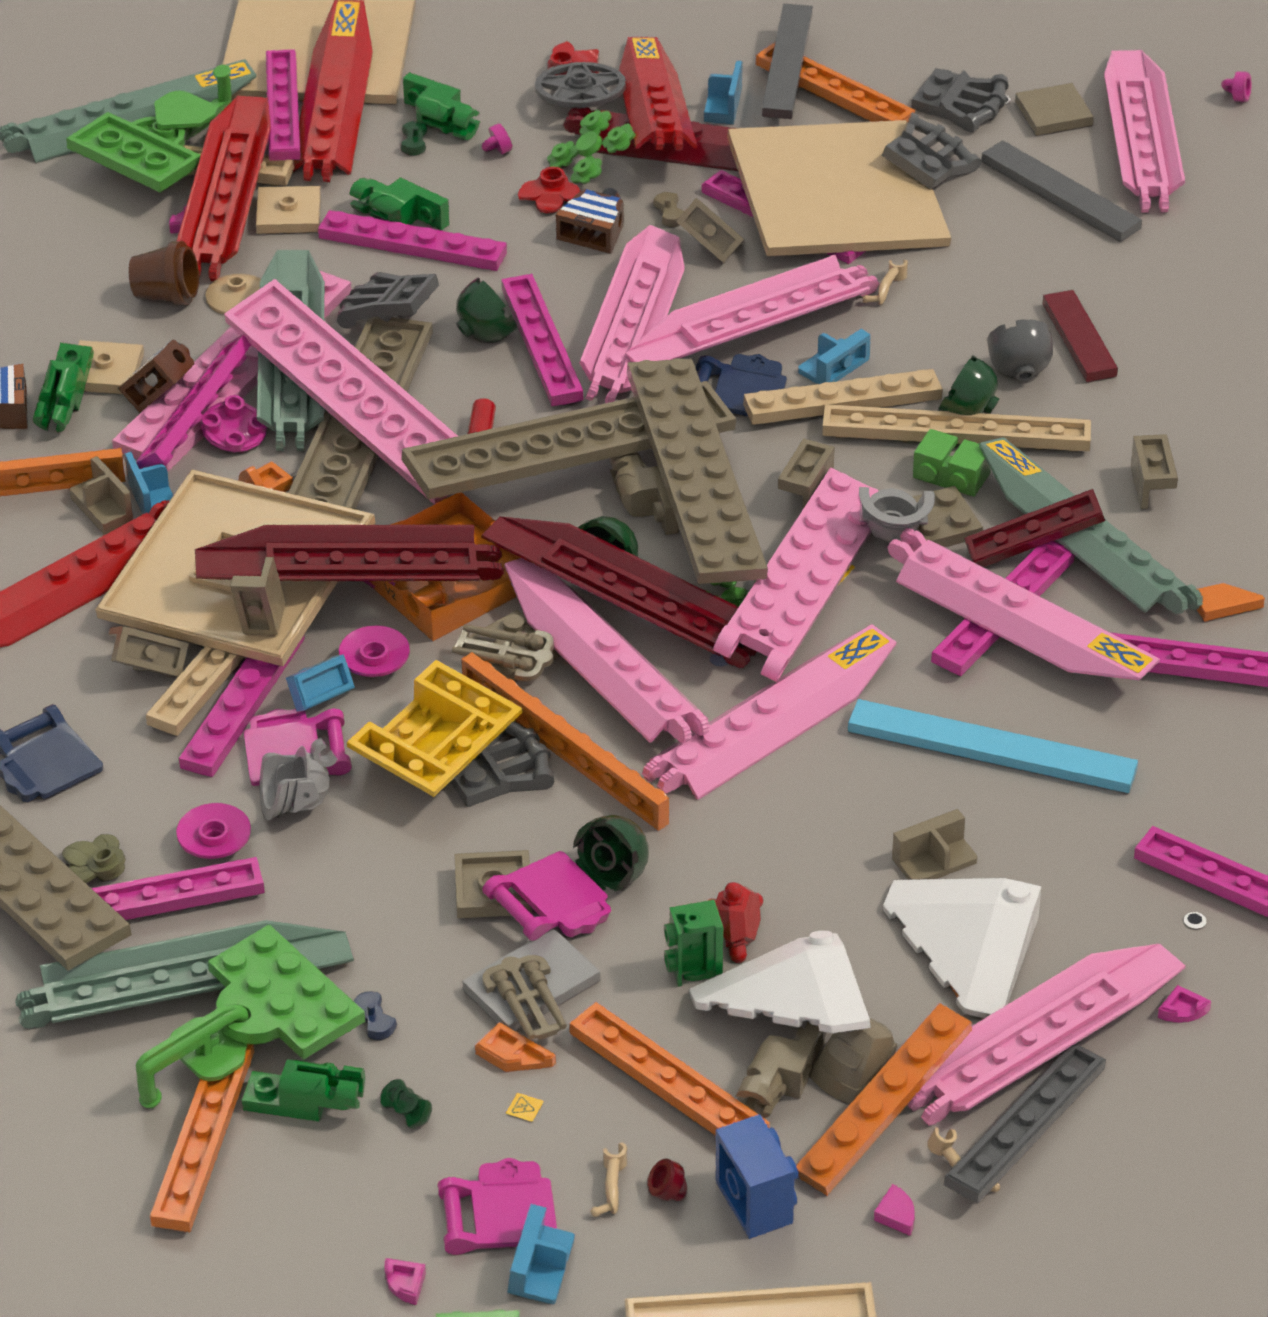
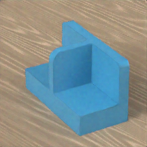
[704,60,742,125]
[798,329,871,384]
[124,452,174,515]
[507,1204,575,1304]

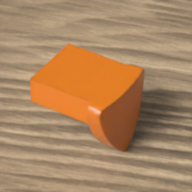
[238,461,293,492]

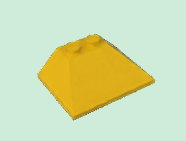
[347,660,522,797]

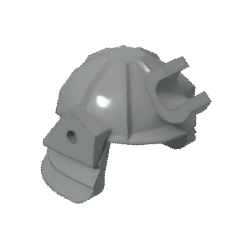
[859,487,935,542]
[260,738,338,820]

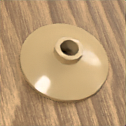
[206,274,261,315]

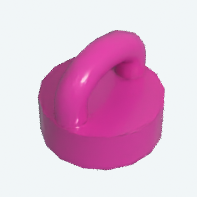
[1221,71,1252,102]
[481,123,513,155]

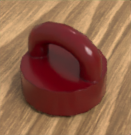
[647,1158,687,1201]

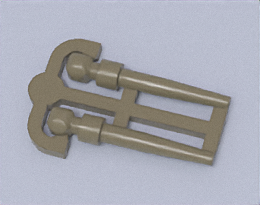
[452,624,554,682]
[482,955,567,1040]

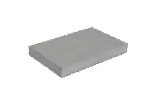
[462,928,600,1031]

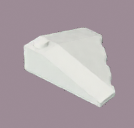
[883,878,1042,1018]
[689,930,870,1033]

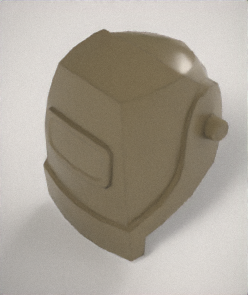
[810,1018,898,1105]

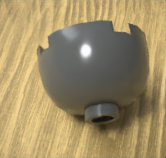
[987,319,1053,381]

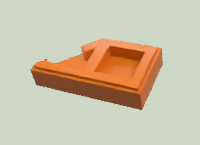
[1197,583,1265,622]
[475,1022,556,1072]

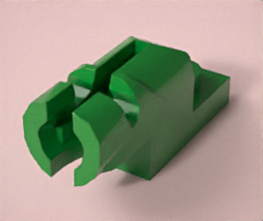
[403,72,480,140]
[349,177,450,231]
[32,342,94,432]
[242,1059,365,1122]

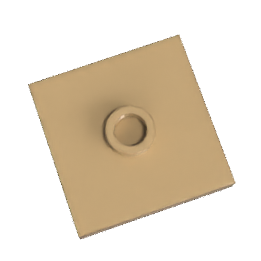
[256,186,321,234]
[78,340,144,394]

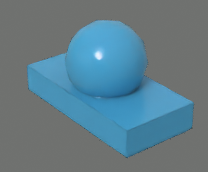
[286,654,355,712]

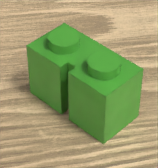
[913,429,991,497]

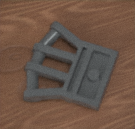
[911,68,1009,132]
[882,112,982,189]
[337,272,439,329]
[450,720,555,807]

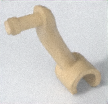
[863,260,908,305]
[927,1127,1000,1192]
[590,1142,627,1217]

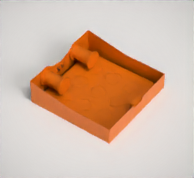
[369,492,521,641]

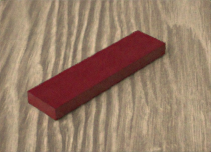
[1042,290,1118,382]
[964,489,1105,567]

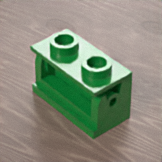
[664,900,723,987]

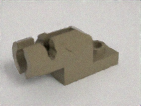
[609,452,679,535]
[736,1021,826,1118]

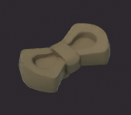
[653,192,684,227]

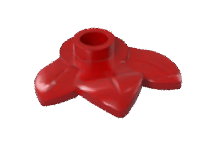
[547,41,599,75]
[518,167,580,214]

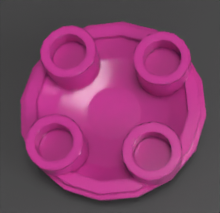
[201,395,267,452]

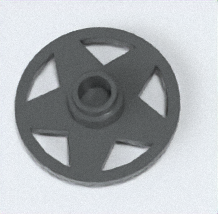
[535,62,626,108]

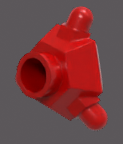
[708,882,764,963]

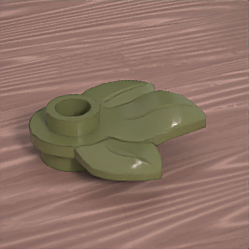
[62,834,126,883]

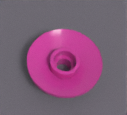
[339,626,410,677]
[176,803,251,859]

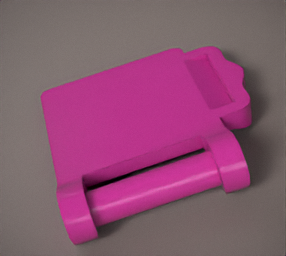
[244,708,352,786]
[482,851,611,941]
[437,1157,557,1255]

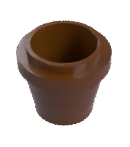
[128,241,199,306]

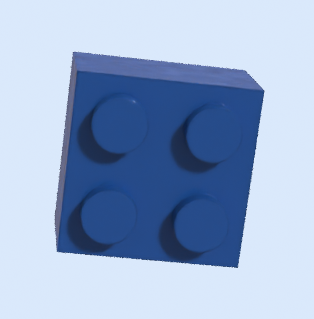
[715,1114,798,1239]

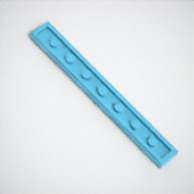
[848,699,1138,793]

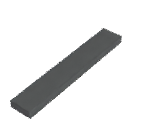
[762,3,813,119]
[982,140,1142,242]
[944,1044,1106,1204]

